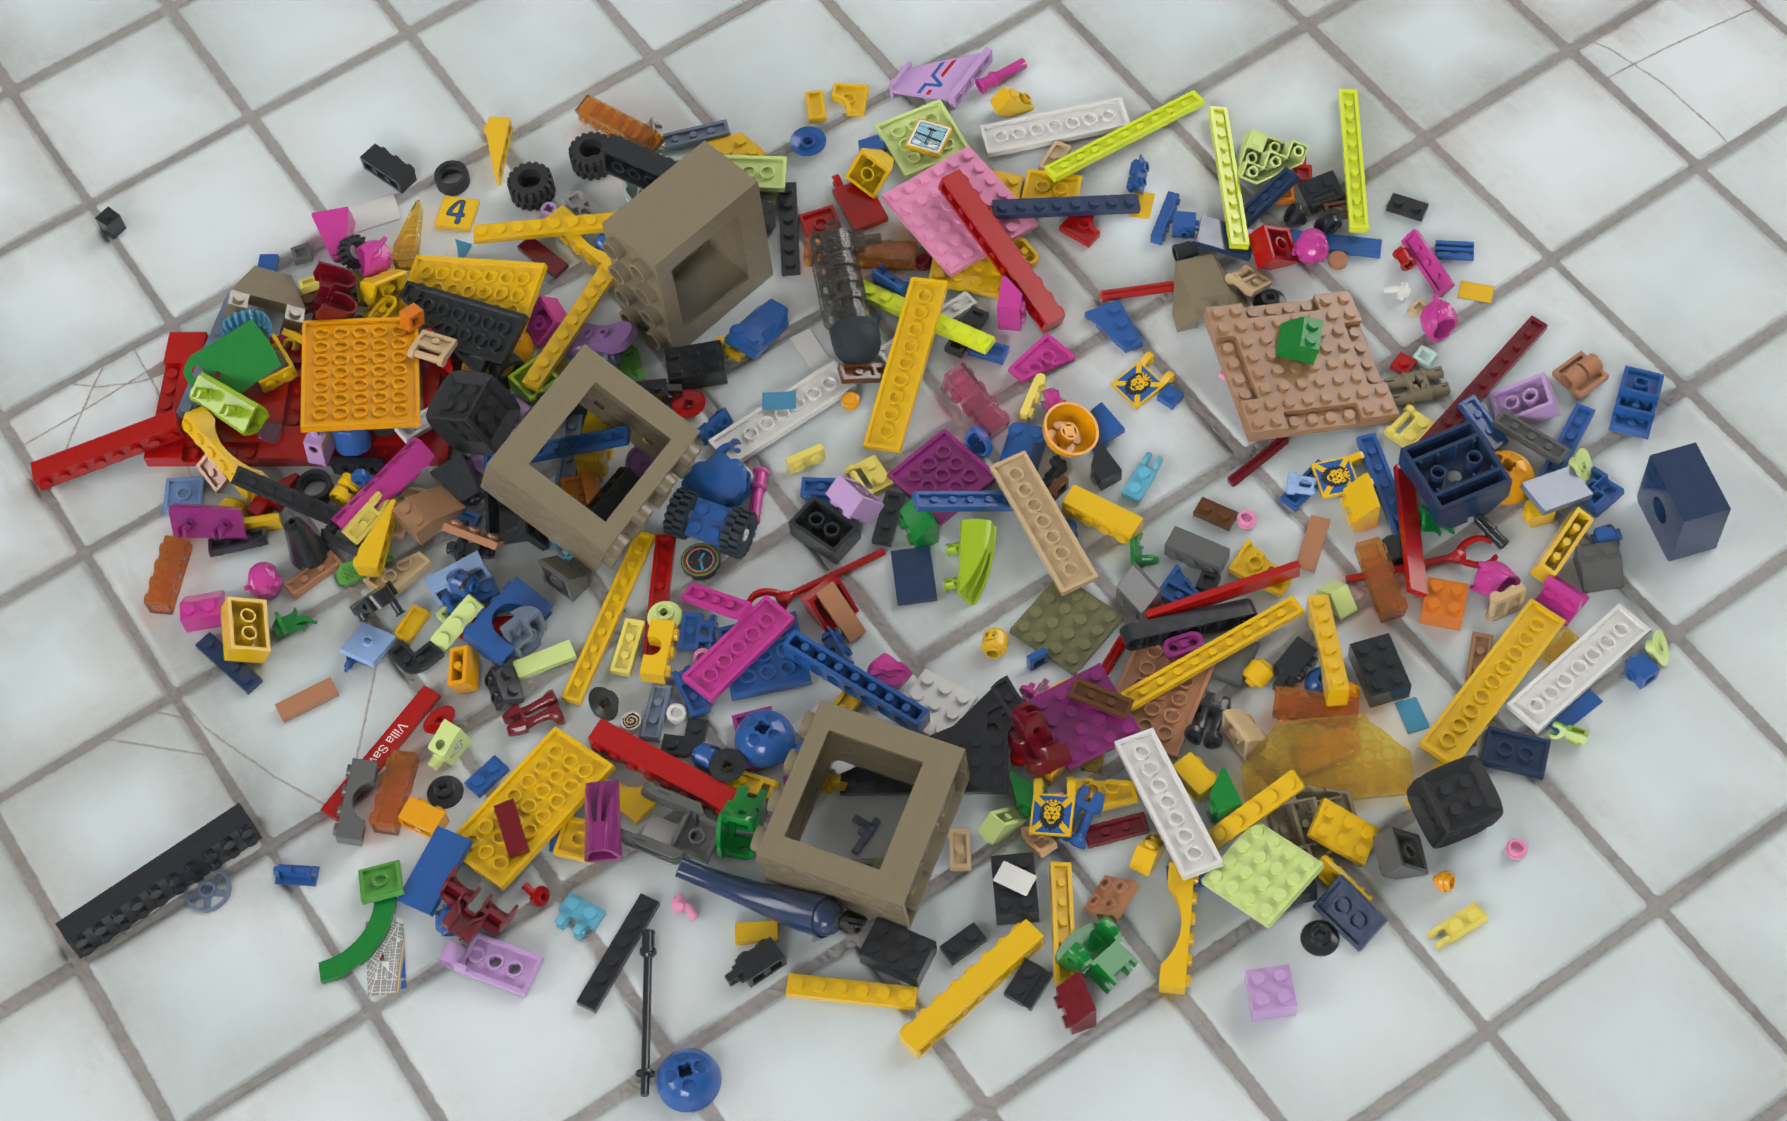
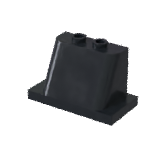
[484,491,549,551]

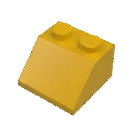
[358,269,407,309]
[1340,473,1380,532]

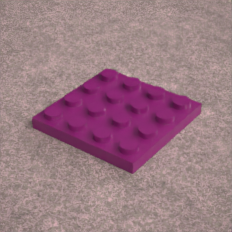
[887,428,996,526]
[1028,663,1142,773]

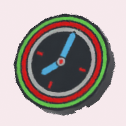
[681,543,721,580]

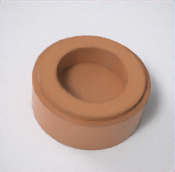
[1328,251,1348,270]

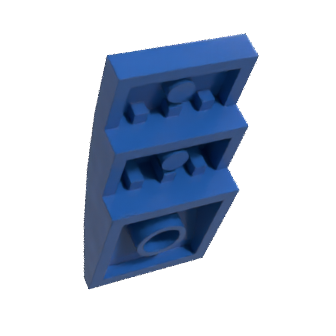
[1608,365,1664,440]

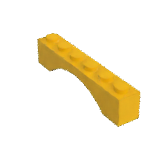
[546,205,617,286]
[181,406,268,503]
[1306,594,1350,707]
[1159,862,1199,995]

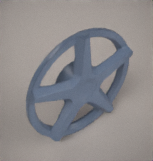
[184,870,232,913]

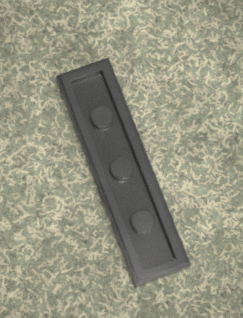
[1491,409,1571,466]

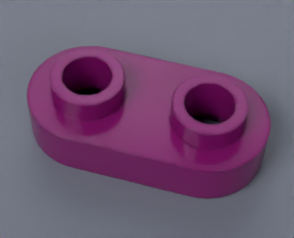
[1163,631,1203,659]

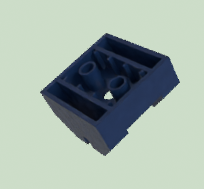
[1398,419,1513,528]

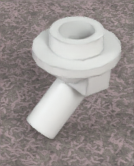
[1383,281,1411,301]

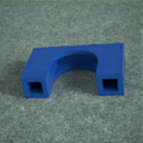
[463,576,554,666]

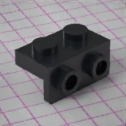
[484,665,525,711]

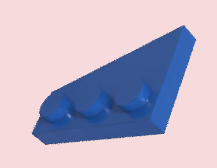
[1084,300,1143,353]

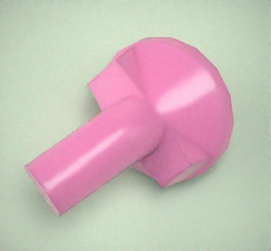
[671,893,699,921]

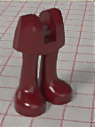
[502,689,566,737]

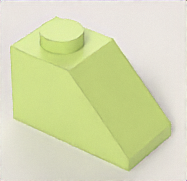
[978,806,1027,845]

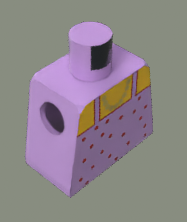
[303,431,336,467]

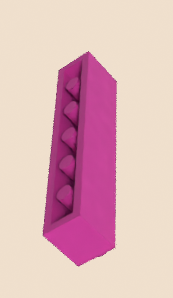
[331,437,435,530]

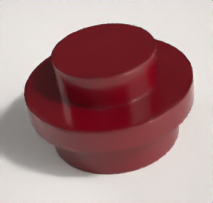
[915,253,932,271]

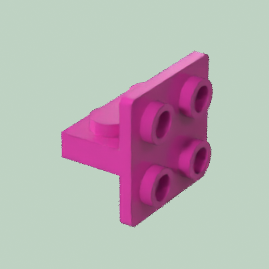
[1535,575,1589,626]

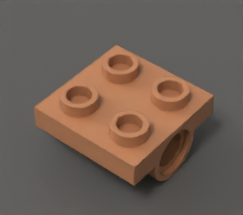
[1552,350,1609,400]
[1083,875,1140,922]

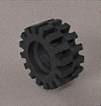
[336,234,369,270]

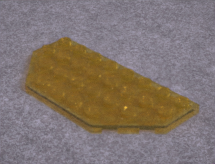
[1241,714,1414,803]

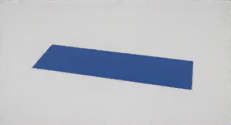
[1548,689,1603,733]

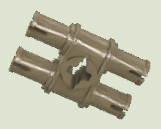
[1384,366,1451,406]

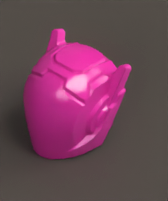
[1292,228,1329,264]
[357,236,392,278]
[1420,294,1458,343]
[1469,561,1521,597]
[244,562,284,600]
[867,653,913,690]

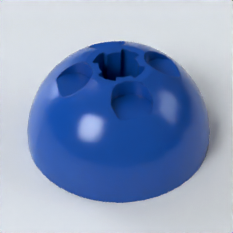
[734,710,796,768]
[656,1048,722,1113]

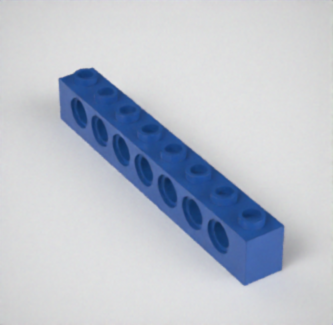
[782,629,931,734]

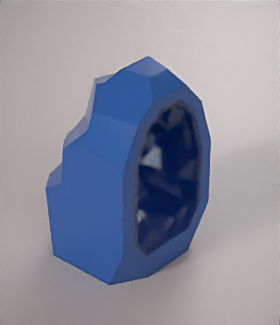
[964,424,993,457]

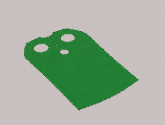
[183,319,281,393]

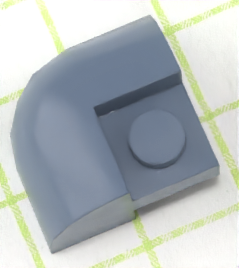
[500,606,547,659]

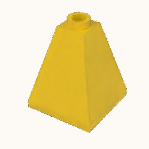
[845,148,894,199]

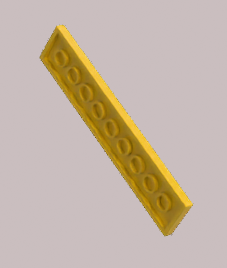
[863,277,949,454]
[1418,598,1566,764]

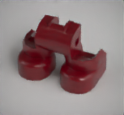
[311,261,358,320]
[1008,701,1073,776]
[440,864,519,944]

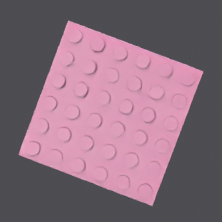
[881,146,1038,278]

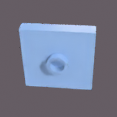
[340,622,397,667]

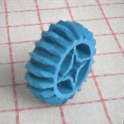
[220,308,273,340]

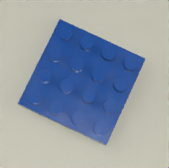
[717,611,812,701]

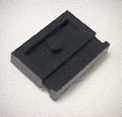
[1004,958,1053,1011]

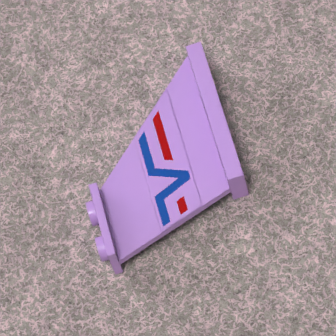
[889,47,993,110]

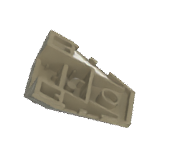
[1172,253,1249,332]
[1266,785,1357,860]

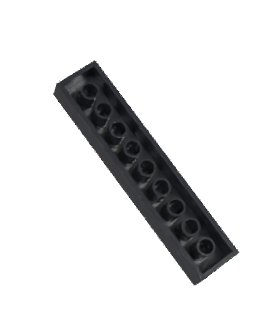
[601,134,776,239]
[55,803,262,959]

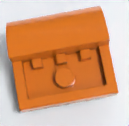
[560,471,601,506]

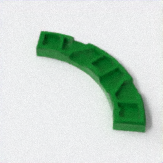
[318,896,397,984]

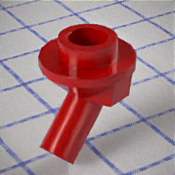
[521,882,550,907]

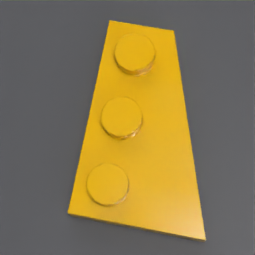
[1228,539,1292,599]
[1066,776,1138,816]

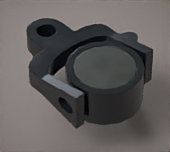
[349,580,405,622]

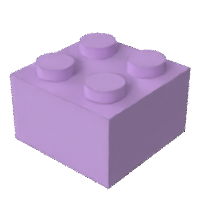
[825,475,884,524]
[1244,964,1297,1021]

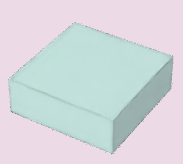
[1412,345,1439,370]

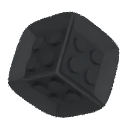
[426,370,521,455]
[1407,755,1503,849]

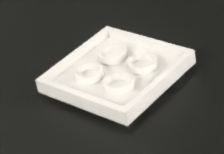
[906,668,978,736]

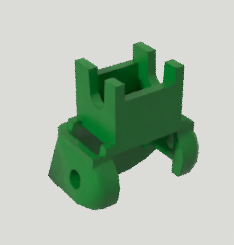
[716,785,768,860]
[1055,915,1139,994]

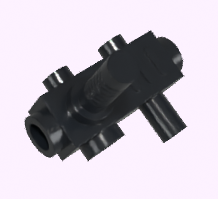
[446,520,496,562]

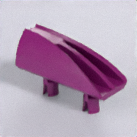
[168,503,247,539]
[584,780,622,863]

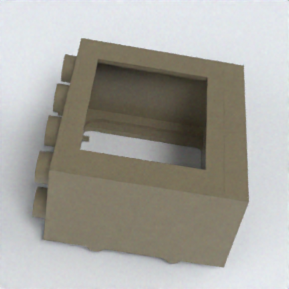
[602,140,773,351]
[480,345,702,573]
[750,700,970,930]

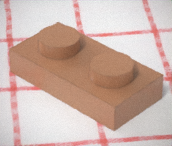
[196,454,230,493]

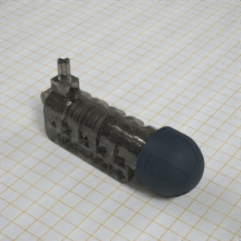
[809,220,882,364]

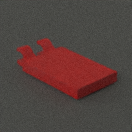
[832,174,889,234]

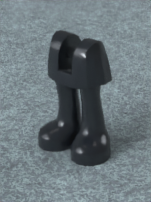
[1184,691,1231,749]

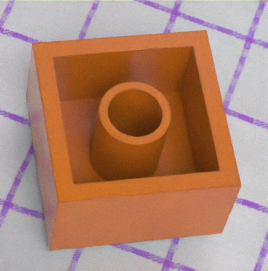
[1419,577,1469,631]

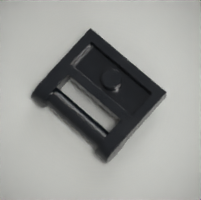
[1298,170,1346,214]

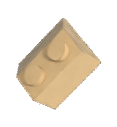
[1221,709,1268,762]

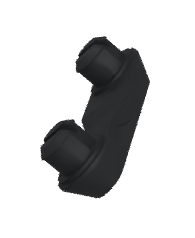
[1042,455,1067,488]
[320,522,364,556]

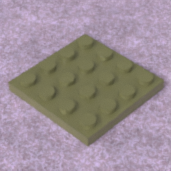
[1010,581,1124,676]

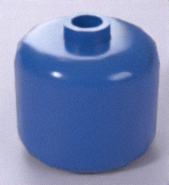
[332,429,373,456]

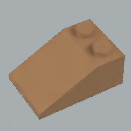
[392,484,466,545]

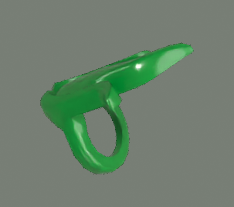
[1418,506,1455,536]
[1129,532,1160,569]
[272,607,318,636]

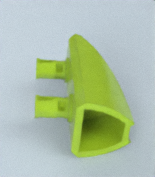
[189,372,270,436]
[943,519,997,606]

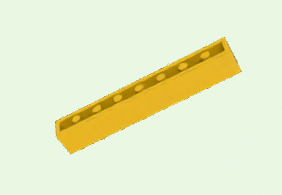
[899,919,1045,1059]

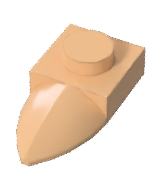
[1021,826,1058,859]

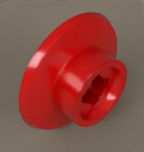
[671,389,706,418]
[423,705,455,734]

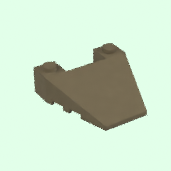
[224,266,306,331]

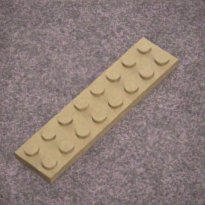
[989,450,1098,596]

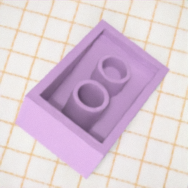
[1489,372,1561,423]

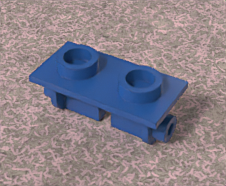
[1126,154,1149,195]
[697,407,733,446]
[821,626,855,664]
[273,864,320,887]

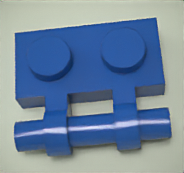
[678,612,718,652]

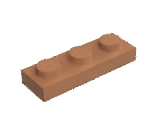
[442,519,505,550]

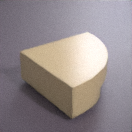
[1407,298,1428,317]

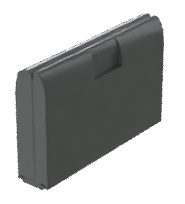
[1211,641,1260,688]

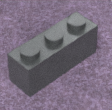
[1164,526,1230,575]

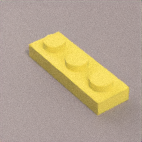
[610,618,646,677]

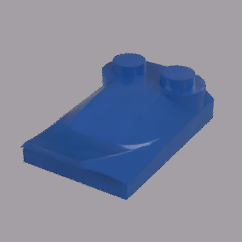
[725,299,789,360]
[1000,422,1046,472]

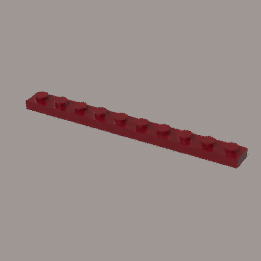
[1419,315,1548,441]

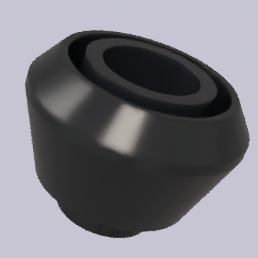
[1284,202,1308,227]

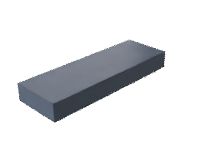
[639,683,673,743]

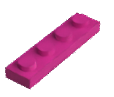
[1401,229,1455,298]
[680,582,754,622]

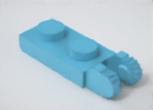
[1121,452,1163,504]

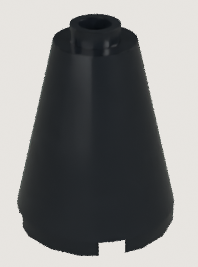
[284,517,329,570]

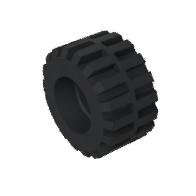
[568,131,609,181]
[507,161,556,211]

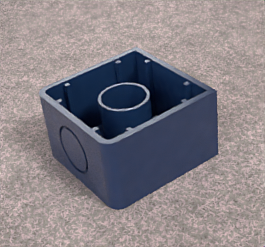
[1637,442,1731,561]

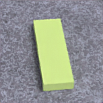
[512,640,577,681]

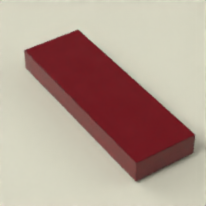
[517,239,569,279]
[493,798,530,860]
[1085,811,1150,849]

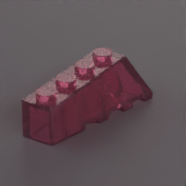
[941,362,1010,439]

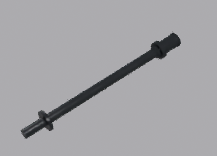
[635,929,657,1097]

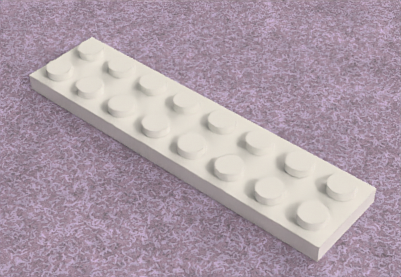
[980,97,1130,158]
[708,360,857,463]
[1506,603,1651,735]
[1114,728,1223,881]

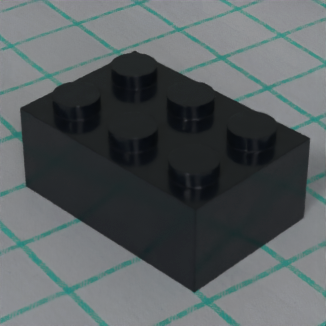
[664,340,728,390]
[788,495,861,565]
[1348,633,1412,708]
[991,852,1040,925]
[858,916,937,988]

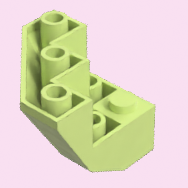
[1236,129,1309,185]

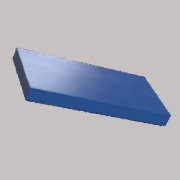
[397,826,474,917]

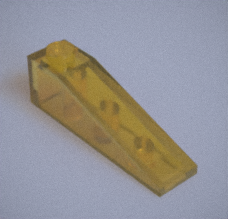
[391,200,423,271]

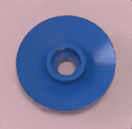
[790,126,826,156]

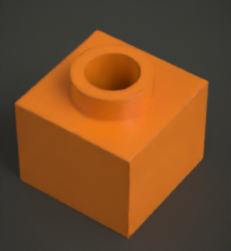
[399,303,425,333]

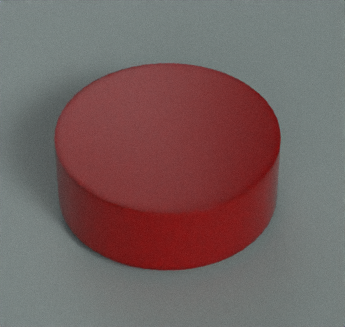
[1009,751,1025,766]

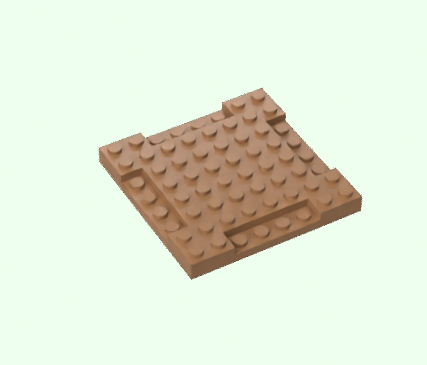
[1202,290,1399,442]

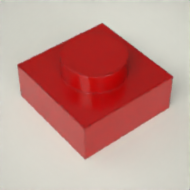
[1390,352,1417,374]

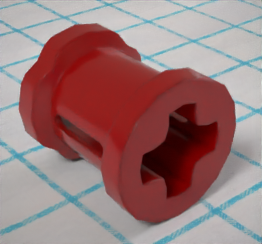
[1392,245,1417,271]

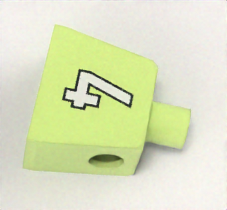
[428,719,472,771]

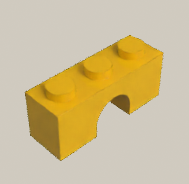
[639,618,680,684]

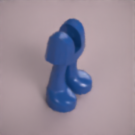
[1055,784,1105,850]

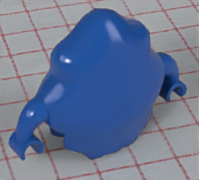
[681,439,751,508]

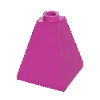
[311,207,356,263]

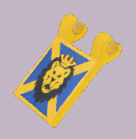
[1111,351,1175,410]
[1311,451,1374,499]
[1029,778,1078,837]

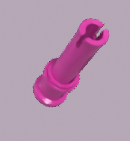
[975,58,1027,94]
[749,467,770,525]

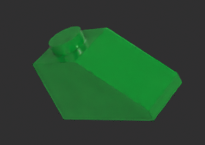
[1009,771,1048,817]

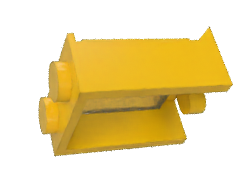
[258,333,298,393]

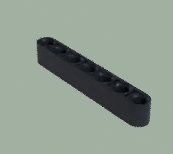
[1119,598,1258,651]

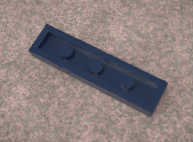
[1243,167,1300,228]
[195,632,263,695]

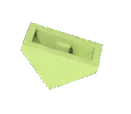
[1316,580,1358,621]

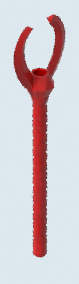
[1345,535,1498,583]
[747,548,886,610]

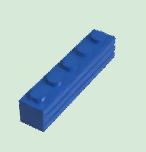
[1150,191,1181,245]

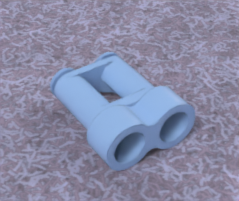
[1286,472,1316,496]

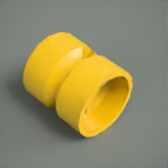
[329,472,365,508]

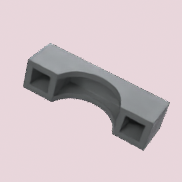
[333,758,379,847]

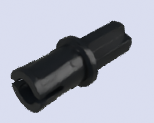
[1474,514,1509,550]

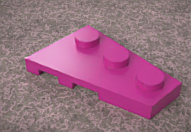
[1008,332,1076,383]

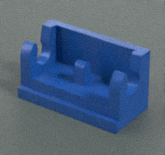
[871,263,910,297]

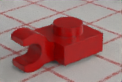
[1292,157,1312,184]

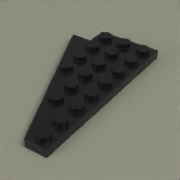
[399,280,530,373]
[840,713,1009,796]

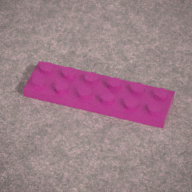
[681,595,796,704]

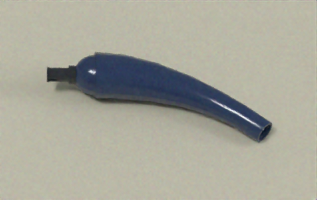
[675,857,863,939]

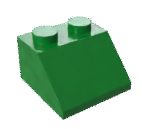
[1275,316,1324,365]
[898,498,938,548]
[1206,767,1242,825]

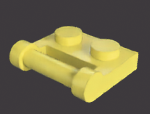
[1383,404,1435,447]
[844,454,894,496]

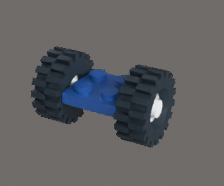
[663,487,758,559]

